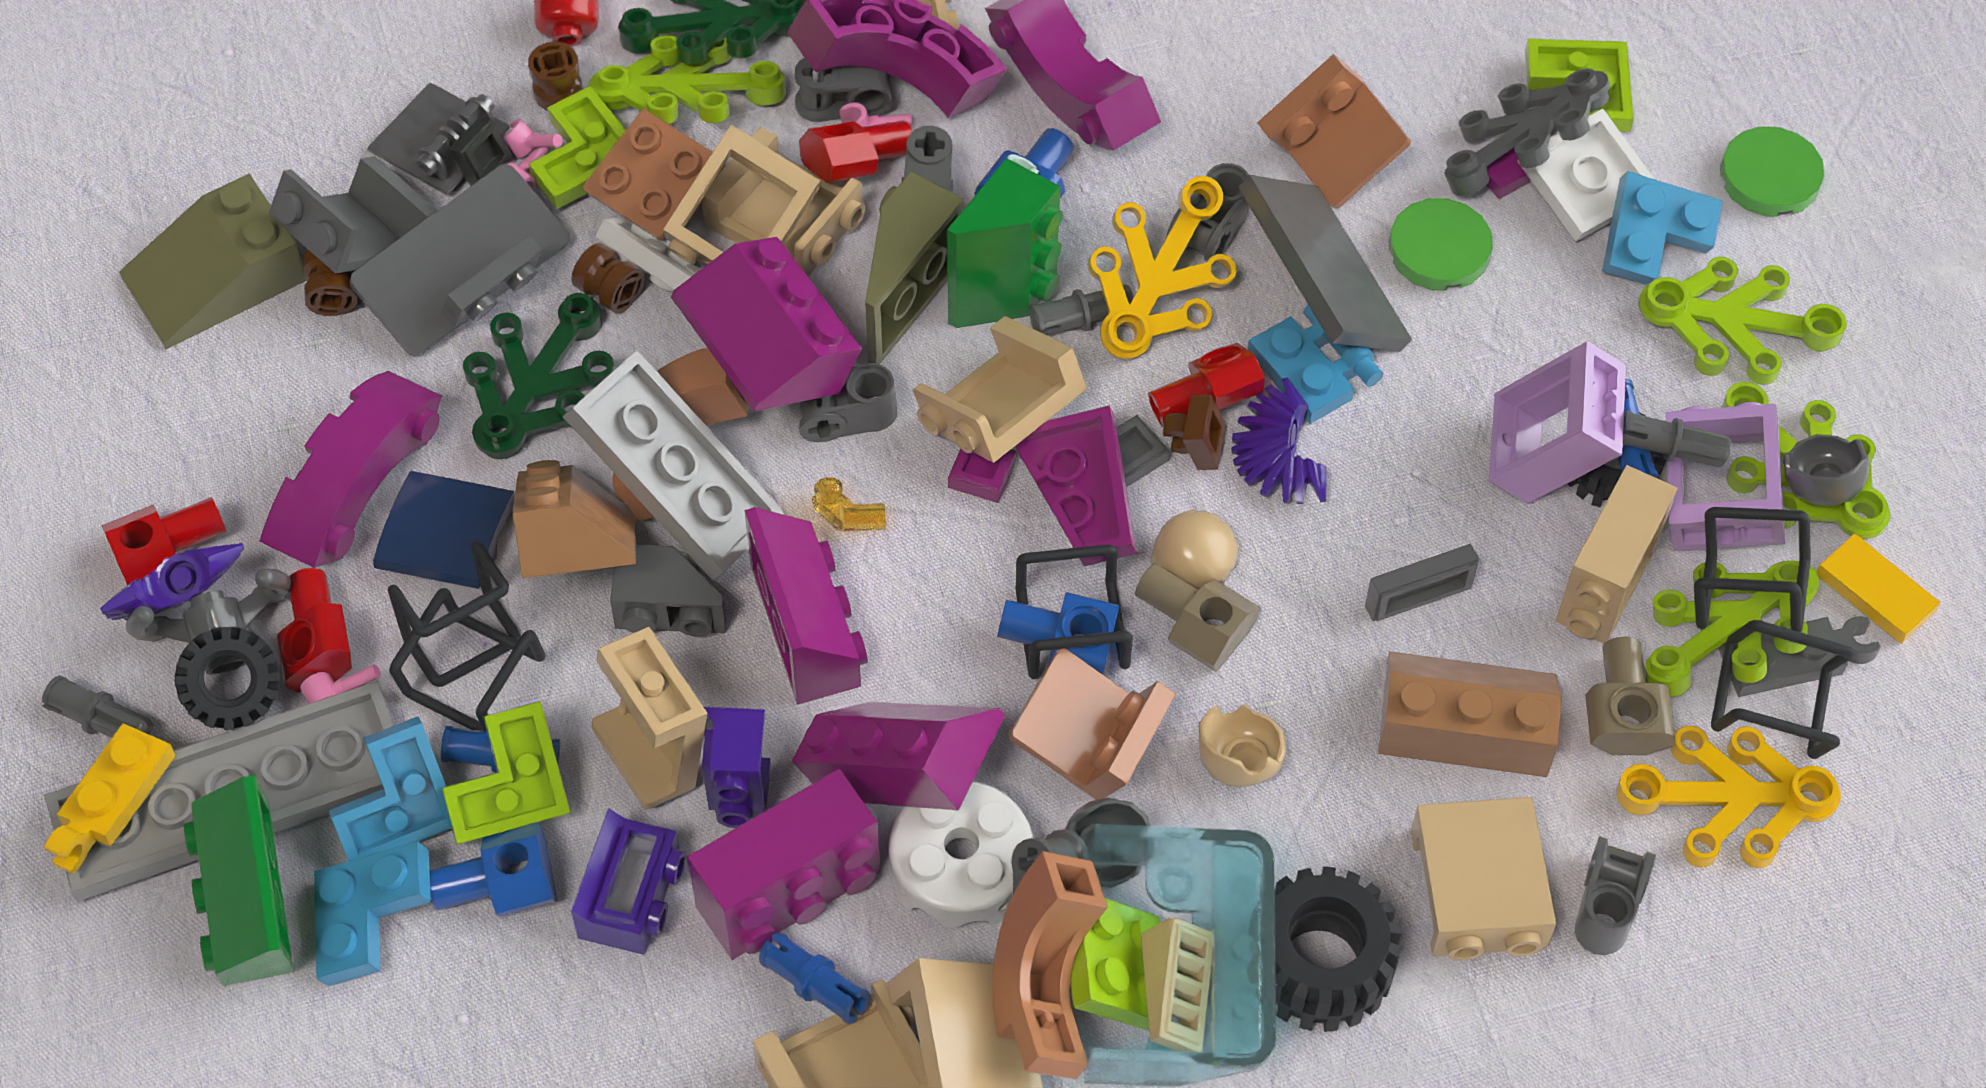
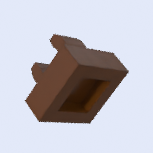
[1162,395,1226,470]

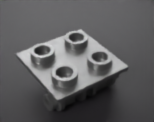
[367,82,510,195]

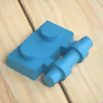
[1248,305,1383,424]

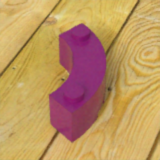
[787,0,1007,118]
[985,0,1161,151]
[259,371,442,568]

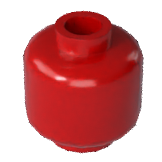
[534,0,599,47]

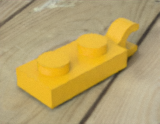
[44,723,176,874]

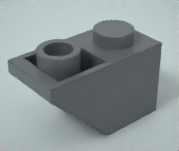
[610,544,726,636]

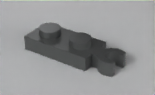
[1719,616,1881,697]

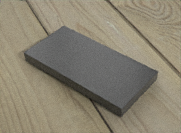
[1239,174,1412,351]

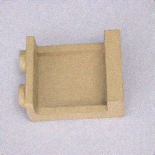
[701,127,865,277]
[913,316,1087,463]
[591,627,707,809]
[1411,797,1556,961]
[887,958,1043,1088]
[753,979,928,1088]

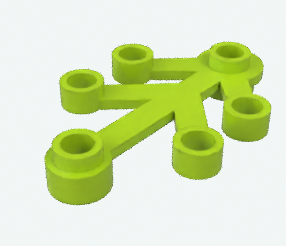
[589,35,786,124]
[1638,256,1847,385]
[1722,382,1890,539]
[1645,560,1819,697]

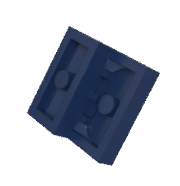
[373,471,514,589]

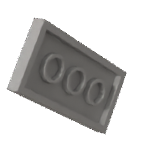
[563,350,784,581]

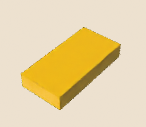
[1817,533,1941,644]

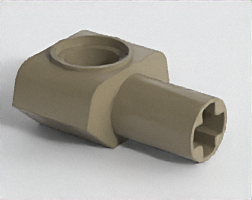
[1135,563,1261,672]
[1585,636,1675,756]

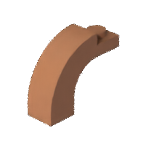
[612,347,749,521]
[992,851,1108,1079]

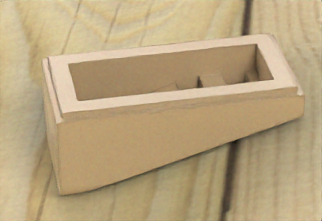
[1141,917,1213,1057]

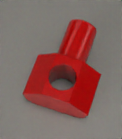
[799,120,912,183]
[1148,342,1265,426]
[101,497,227,585]
[277,568,352,693]

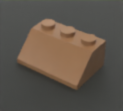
[513,460,636,578]
[1378,651,1562,777]

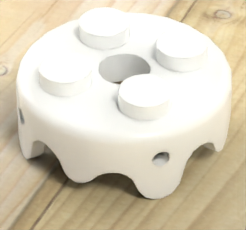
[889,782,1034,928]

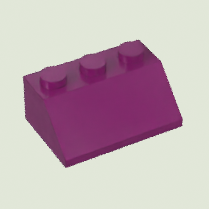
[671,237,862,412]
[744,507,868,705]
[792,702,1005,810]

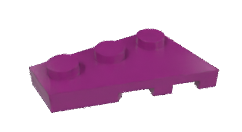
[1014,405,1137,566]

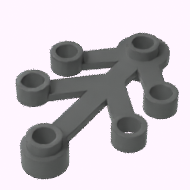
[1444,68,1610,196]

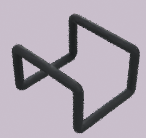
[1694,507,1811,632]
[388,541,521,687]
[1015,544,1133,679]
[389,588,546,732]
[1711,620,1855,759]

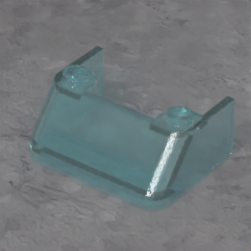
[1084,824,1276,1087]

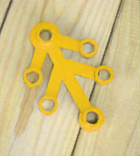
[1088,176,1236,360]
[1616,726,1841,868]

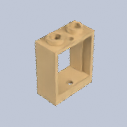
[663,124,820,265]
[1556,465,1678,643]

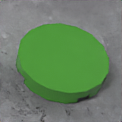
[1720,126,1825,216]
[1389,198,1493,290]

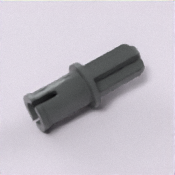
[1029,284,1134,335]
[1623,410,1731,467]
[42,675,153,738]

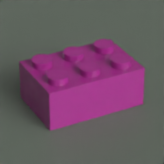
[687,768,880,960]

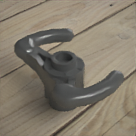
[125,568,291,675]

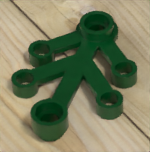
[618,0,806,64]
[463,293,615,459]

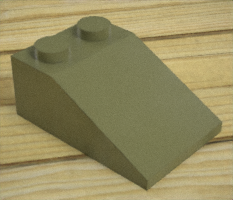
[865,171,964,364]
[119,173,307,349]

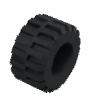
[1247,866,1402,1032]

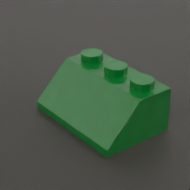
[947,158,1063,328]
[184,775,295,986]

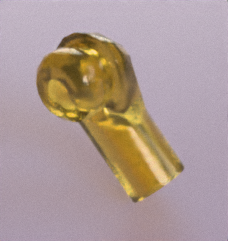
[811,477,886,532]

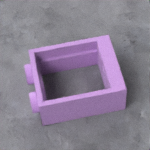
[1489,341,1626,504]
[1665,402,1785,551]

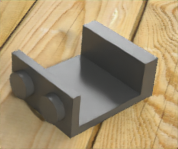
[268,156,438,274]

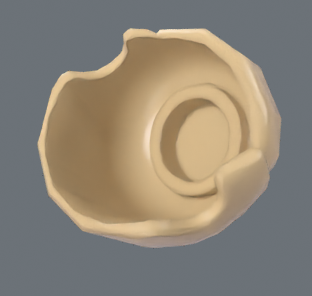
[1150,509,1239,590]
[1199,704,1286,787]

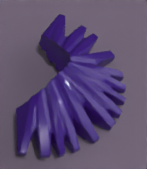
[1231,377,1328,504]
[100,543,244,620]

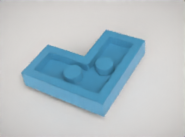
[1602,171,1723,285]
[328,716,452,861]
[314,841,431,986]

